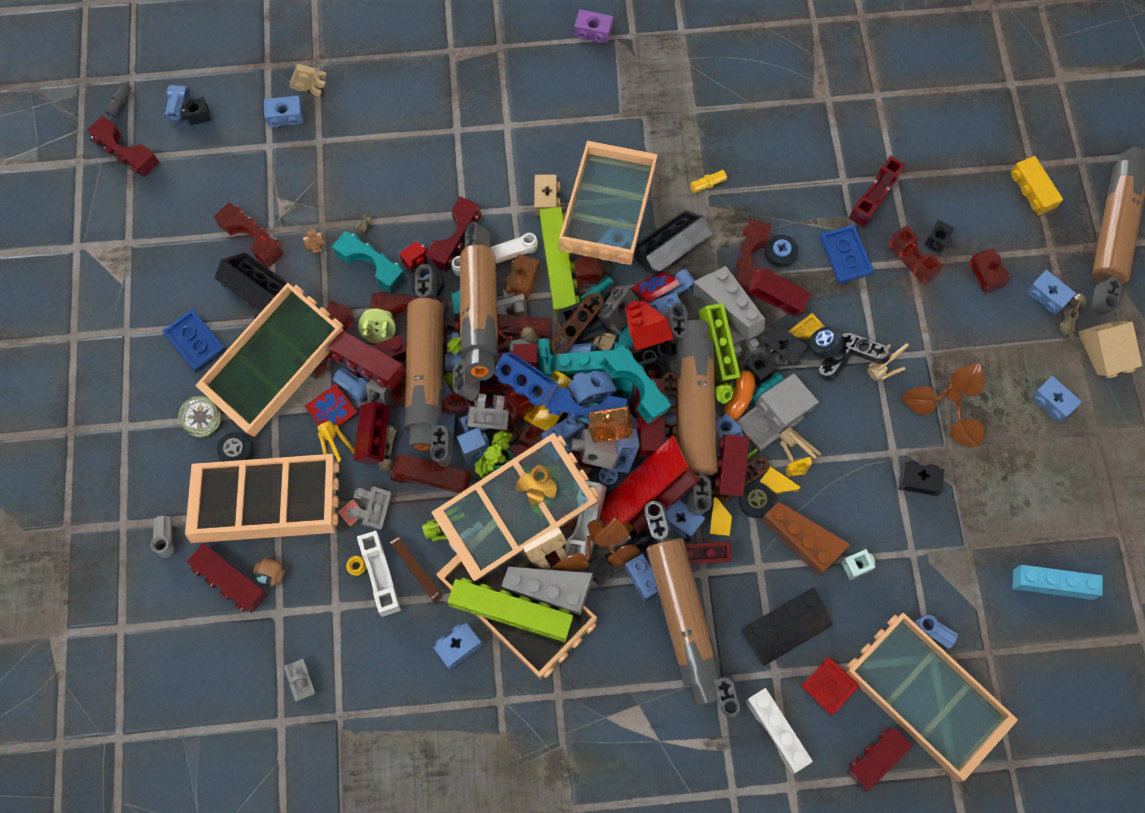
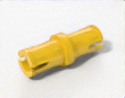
[690,170,727,193]

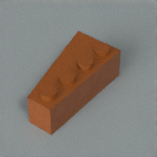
[762,502,851,576]

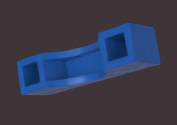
[544,387,627,425]

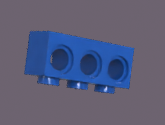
[494,352,559,406]

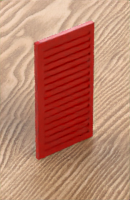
[600,436,688,527]

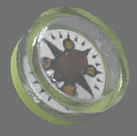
[178,396,221,437]

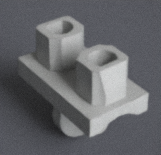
[497,289,525,321]
[284,659,316,702]

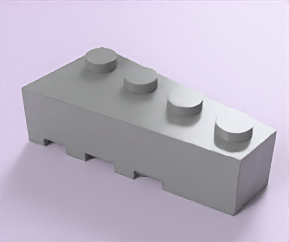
[693,266,765,340]
[502,567,593,616]

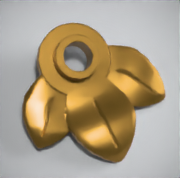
[516,465,557,506]

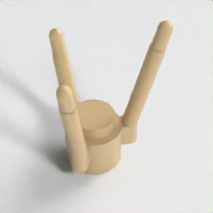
[867,344,909,382]
[779,427,821,463]

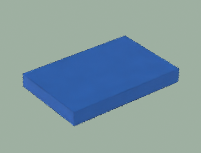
[819,224,874,284]
[162,309,226,373]

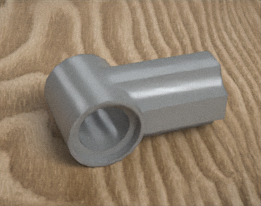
[151,516,175,558]

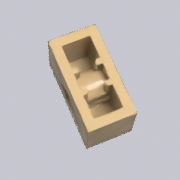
[534,175,560,216]

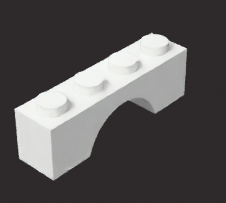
[565,481,607,563]
[357,531,401,617]
[745,688,813,775]

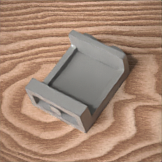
[756,374,819,433]

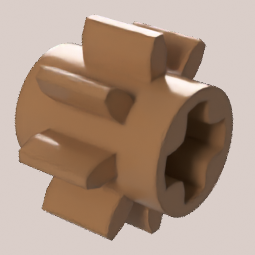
[303,229,325,254]

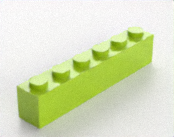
[539,207,579,316]
[447,578,573,643]

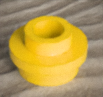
[346,556,366,576]

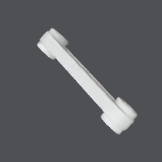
[452,233,538,277]

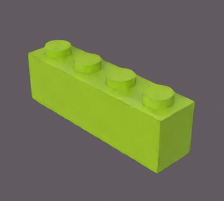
[698,303,741,384]

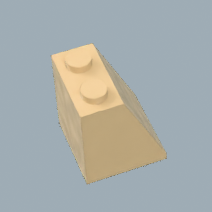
[1078,321,1142,378]

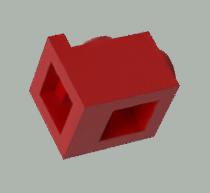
[399,241,428,274]

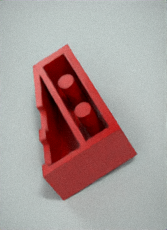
[625,300,674,351]

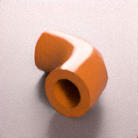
[723,371,755,420]

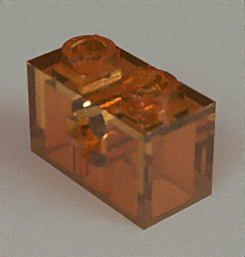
[504,254,540,300]
[589,406,632,443]

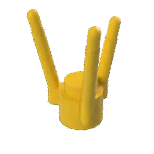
[317,421,355,462]

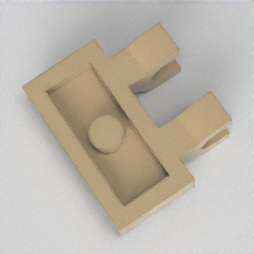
[289,64,326,97]
[523,527,568,570]

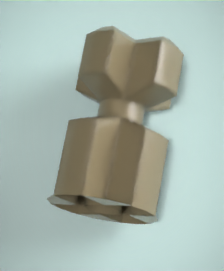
[355,214,372,234]

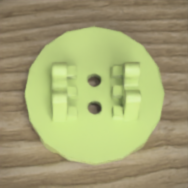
[358,308,396,344]

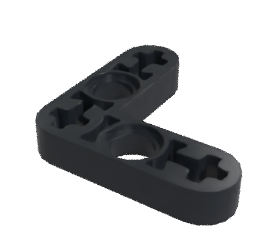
[819,333,891,381]

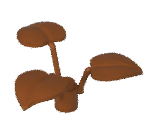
[902,362,985,447]
[552,517,641,572]

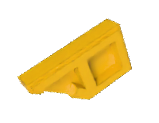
[789,313,825,339]
[785,457,812,476]
[759,466,800,494]
[710,497,732,536]

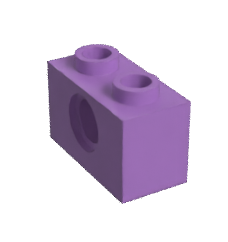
[575,9,613,43]

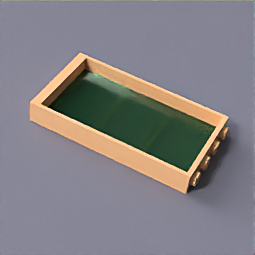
[195,283,345,437]

